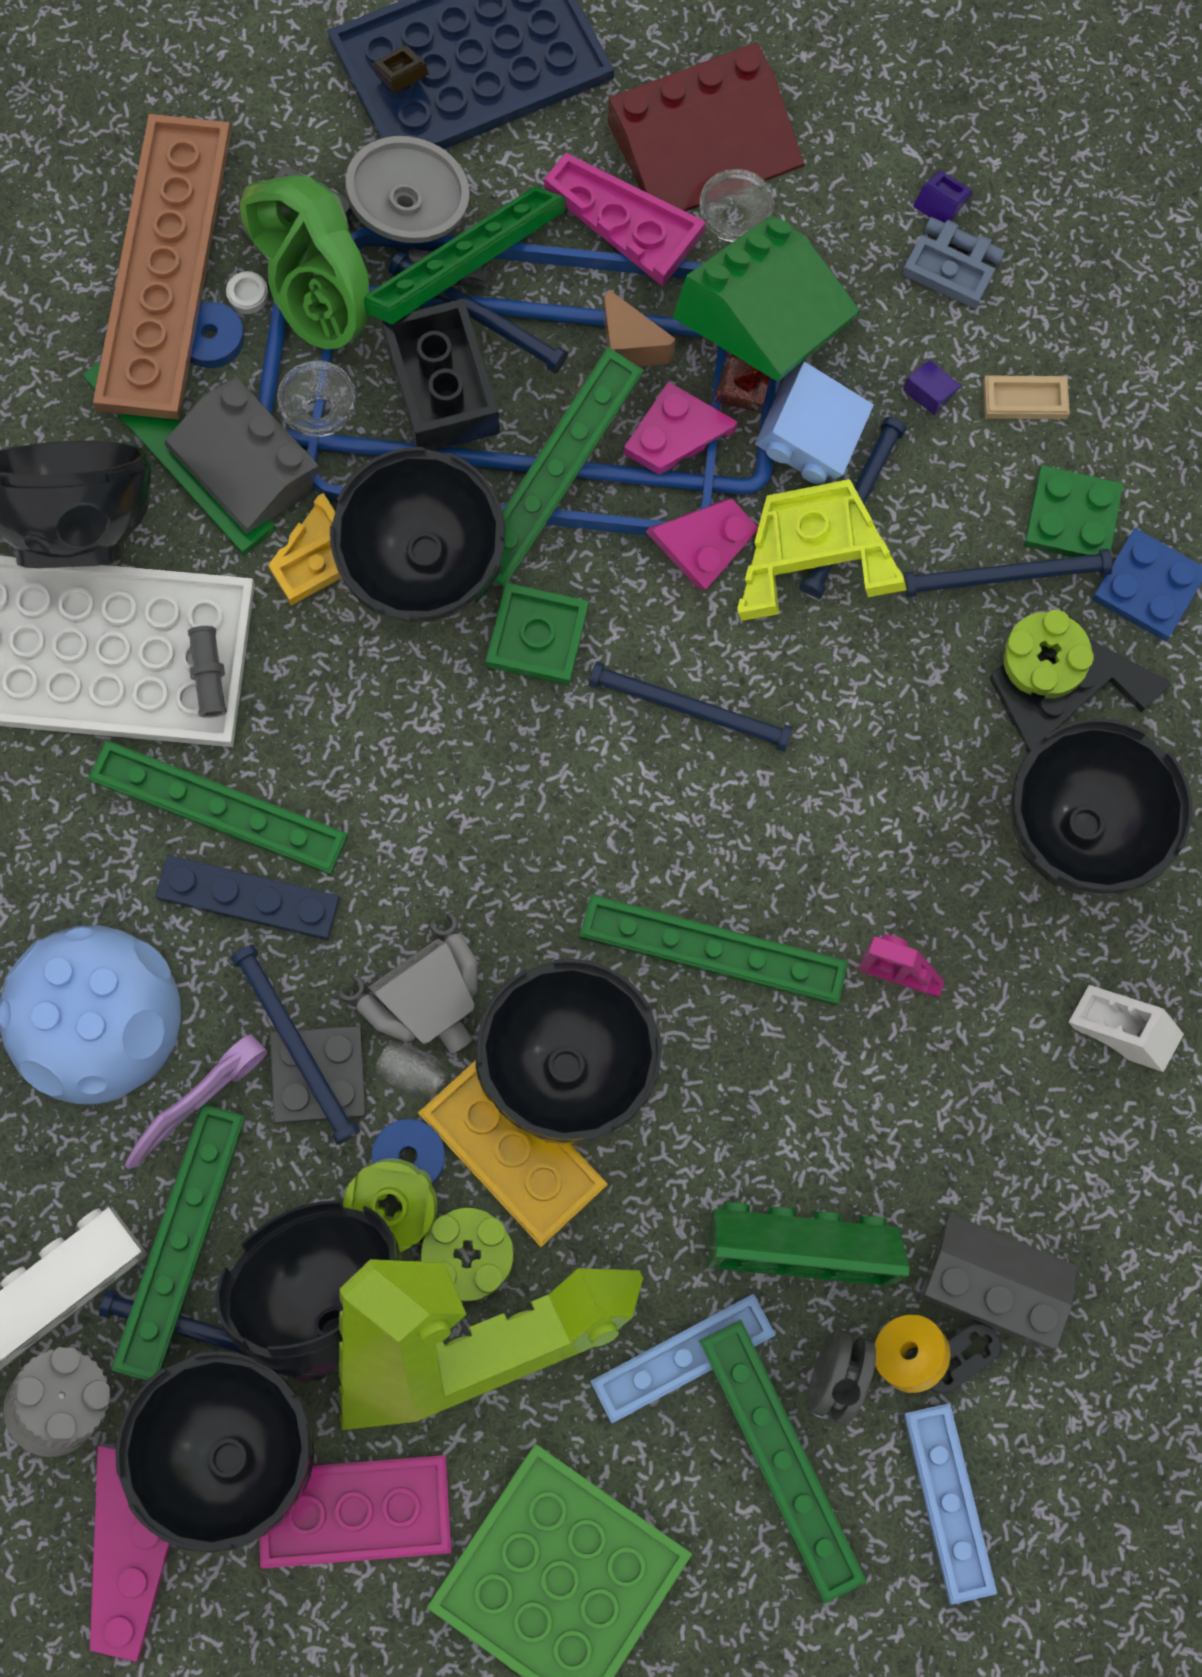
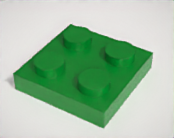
[1024,465,1124,557]
[486,583,589,686]

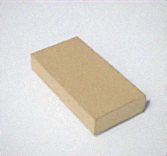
[983,376,1070,419]

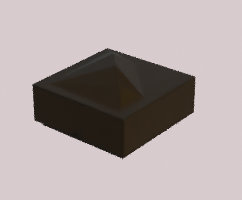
[372,45,429,93]

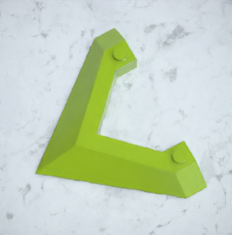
[339,1259,643,1430]

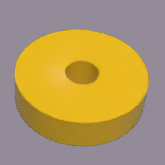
[875,1315,951,1393]

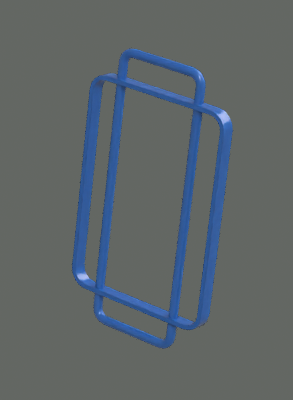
[258,228,781,536]

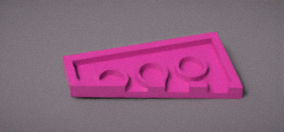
[544,153,706,287]
[90,1445,170,1662]

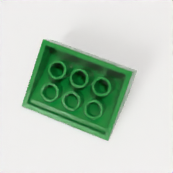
[672,215,860,382]
[707,1202,910,1287]

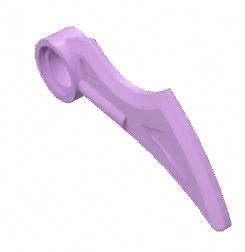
[125,1034,268,1169]

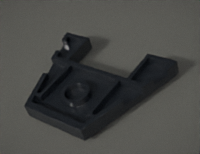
[989,639,1171,754]

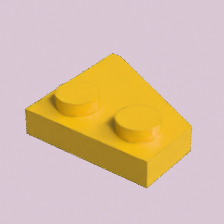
[268,493,342,606]

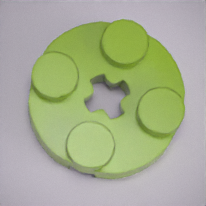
[1004,610,1094,699]
[343,1158,437,1252]
[421,1208,513,1302]

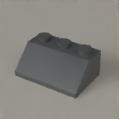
[165,377,319,534]
[917,1213,1077,1352]

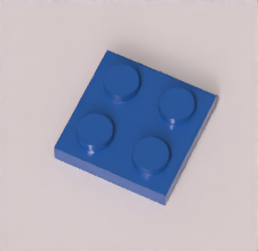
[1092,528,1202,642]

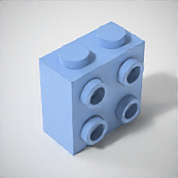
[755,361,874,485]

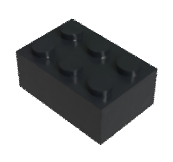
[381,298,500,451]

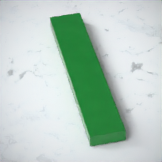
[364,186,567,324]
[495,347,644,587]
[83,361,277,556]
[88,740,349,876]
[579,894,849,1006]
[111,1104,246,1382]
[698,1320,867,1604]

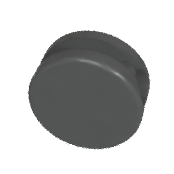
[807,1329,876,1425]

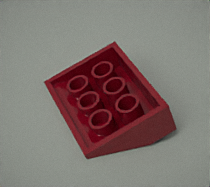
[608,42,804,211]

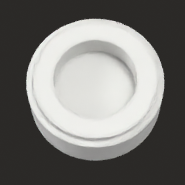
[226,271,269,314]

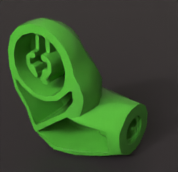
[240,175,369,350]

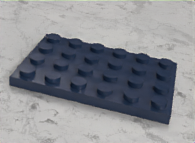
[327,0,614,149]

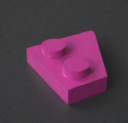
[623,382,738,475]
[646,498,758,590]
[858,935,944,998]

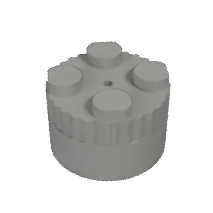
[3,1347,110,1457]

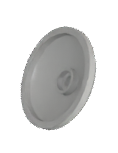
[345,136,469,243]

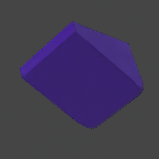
[913,171,973,223]
[903,360,962,416]

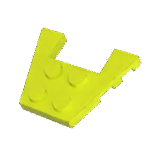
[737,479,907,621]

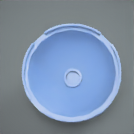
[0,925,181,1104]

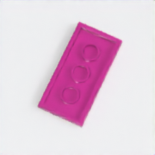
[259,1455,452,1568]

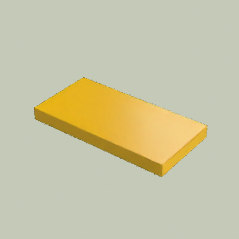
[418,1060,608,1248]

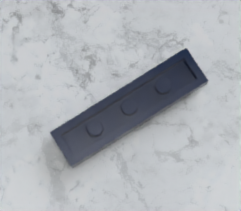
[155,855,340,941]

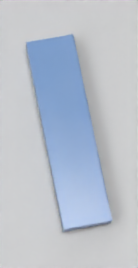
[590,1294,776,1424]
[903,1403,997,1605]

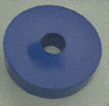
[190,302,244,368]
[372,1119,445,1185]

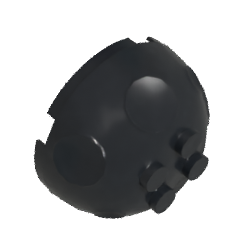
[330,447,505,622]
[1010,719,1192,896]
[476,959,661,1144]
[216,1200,402,1381]
[115,1351,314,1553]

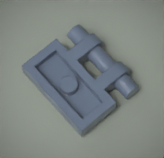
[902,217,1005,309]

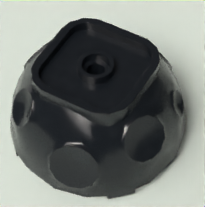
[0,441,151,568]

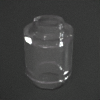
[375,1040,446,1101]

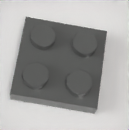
[270,1026,366,1124]

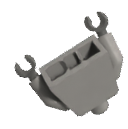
[338,913,478,1053]

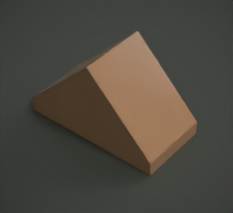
[603,290,676,366]

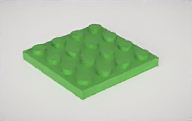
[427,1444,692,1677]

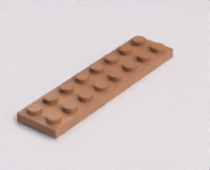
[93,114,231,420]

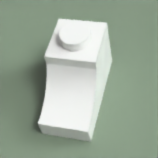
[1069,985,1184,1072]

